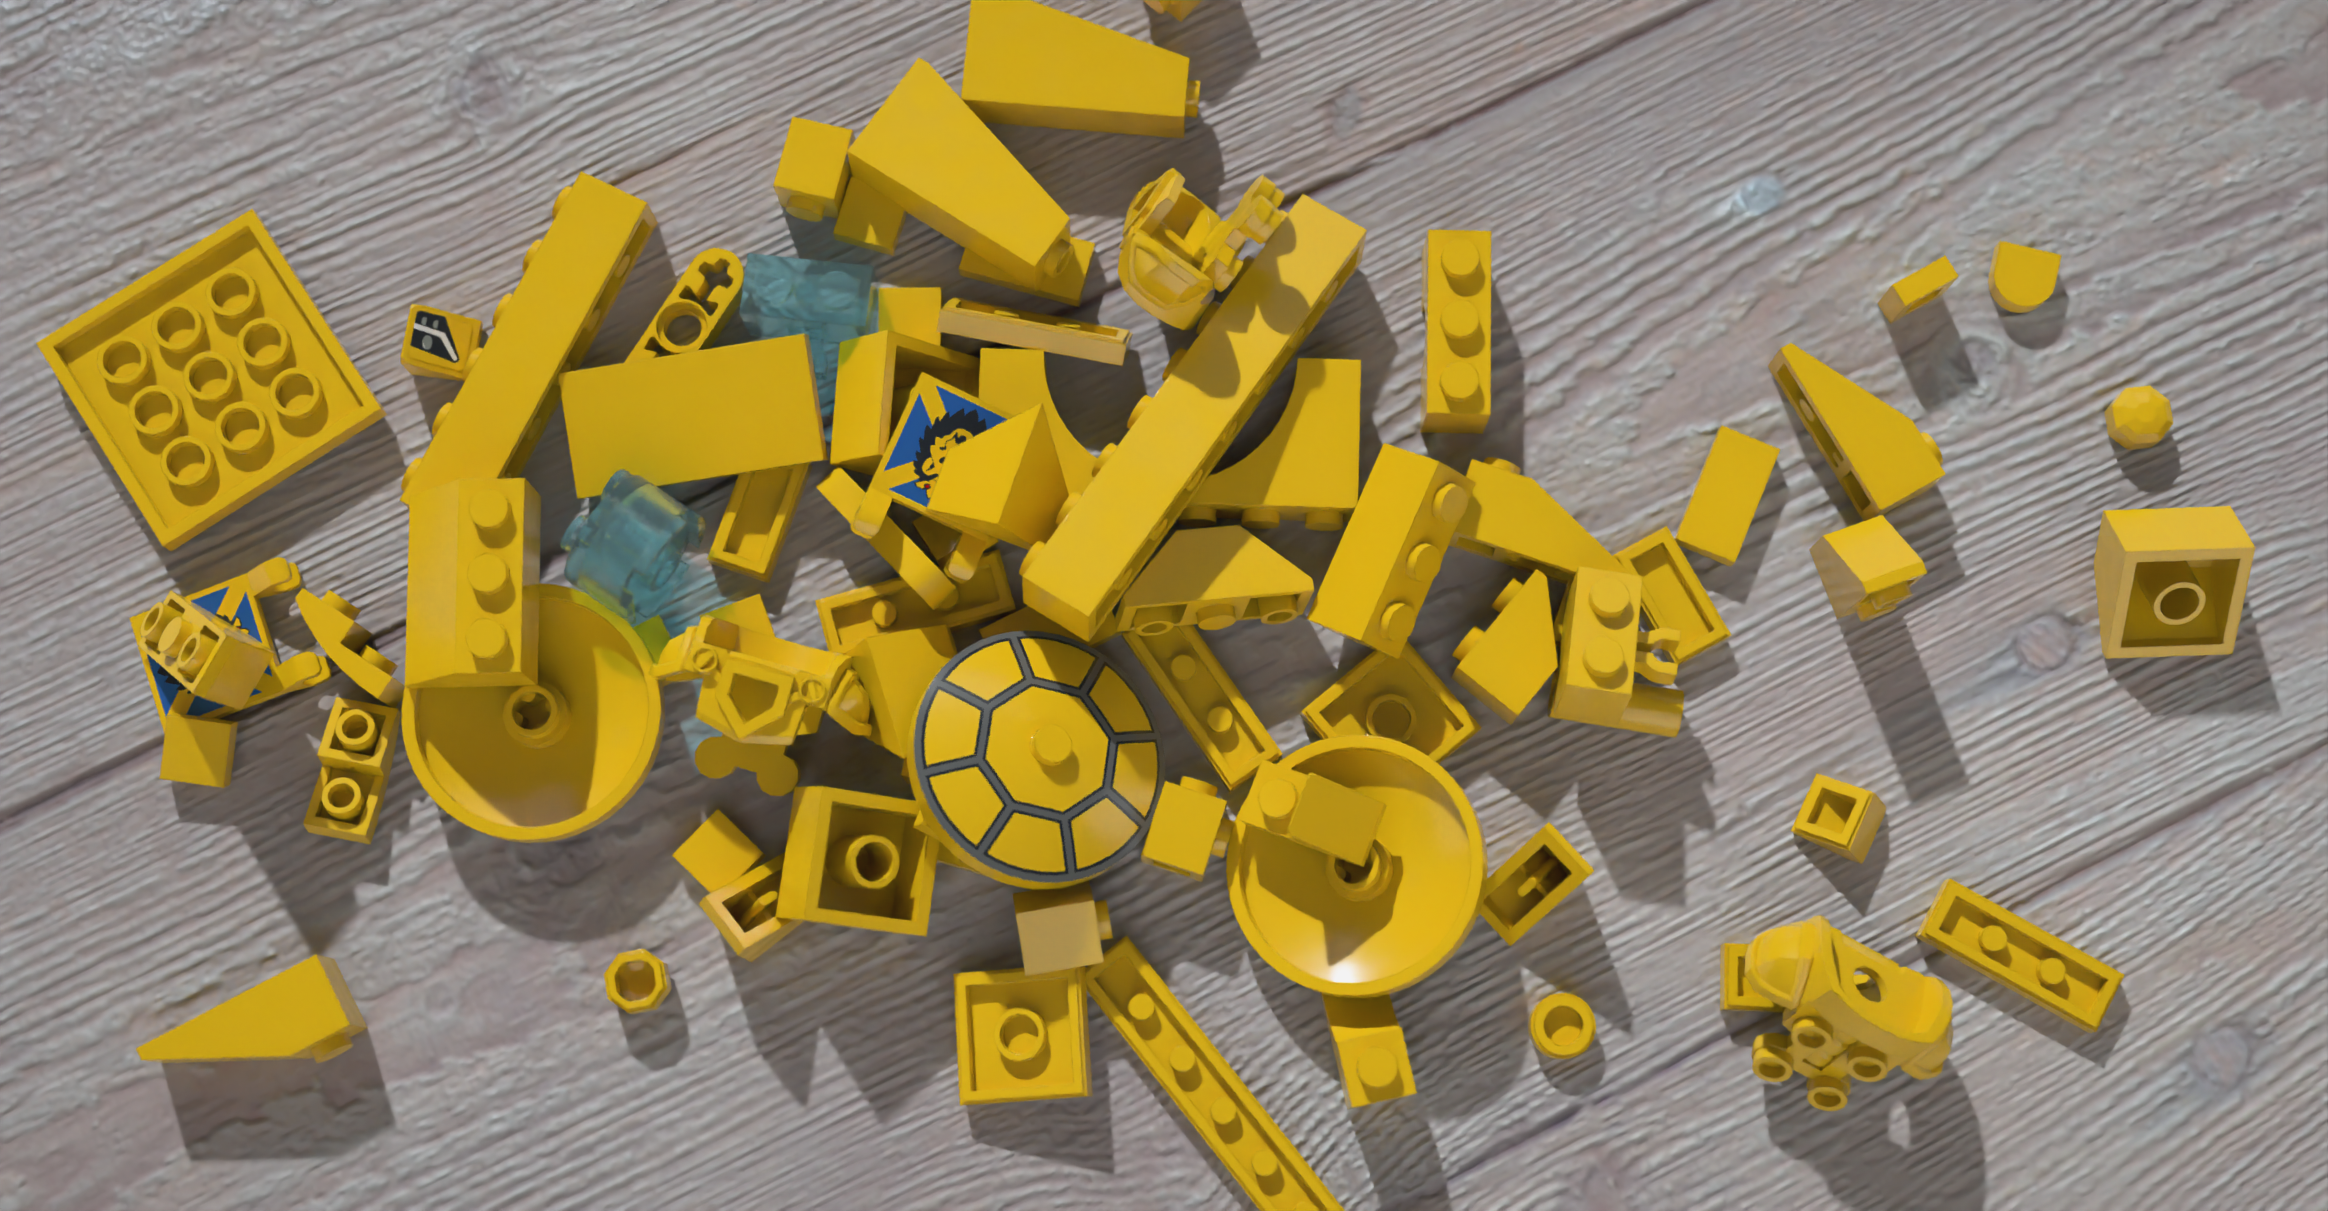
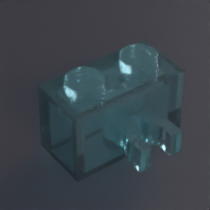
[739,253,880,380]

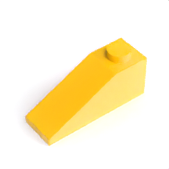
[1768,343,1946,521]
[1449,457,1631,584]
[136,954,368,1063]

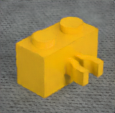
[1554,566,1681,725]

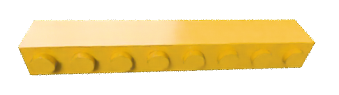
[1019,194,1367,643]

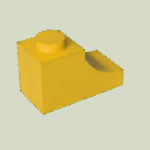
[1320,993,1417,1110]

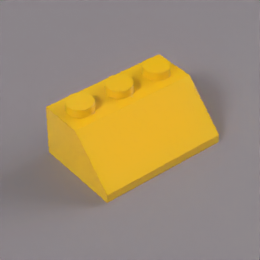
[405,478,541,688]

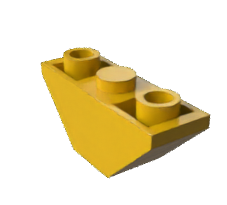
[1115,525,1315,636]
[138,590,275,710]

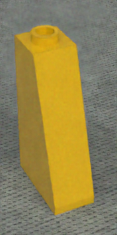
[961,0,1201,139]
[847,58,1074,292]

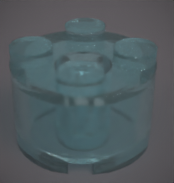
[560,469,706,624]

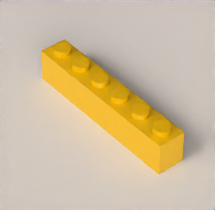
[400,171,658,508]

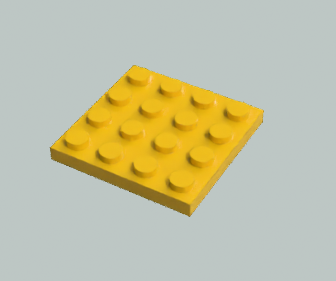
[36,209,387,552]

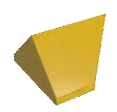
[925,403,1069,550]
[845,624,958,759]

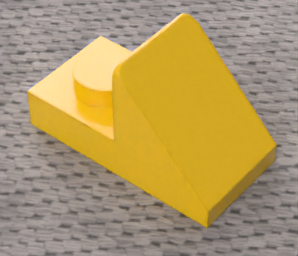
[1239,759,1386,867]

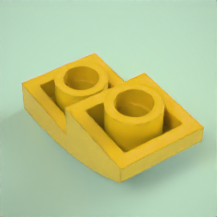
[295,588,405,708]
[303,697,401,845]

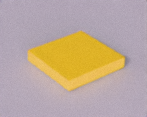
[1300,641,1482,765]
[953,966,1093,1106]

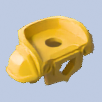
[1117,168,1285,330]
[649,615,873,796]
[1745,915,1953,1111]

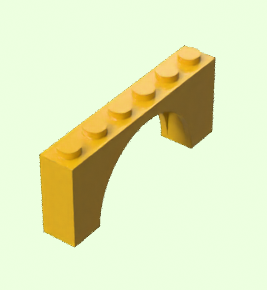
[978,348,1361,531]

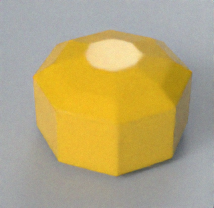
[2104,386,2173,450]
[604,948,672,1014]

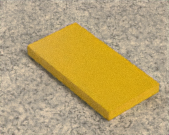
[558,333,828,499]

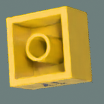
[776,786,940,937]

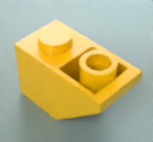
[1809,515,1927,622]
[1451,569,1558,725]

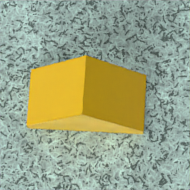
[1479,822,1595,947]
[698,852,804,963]

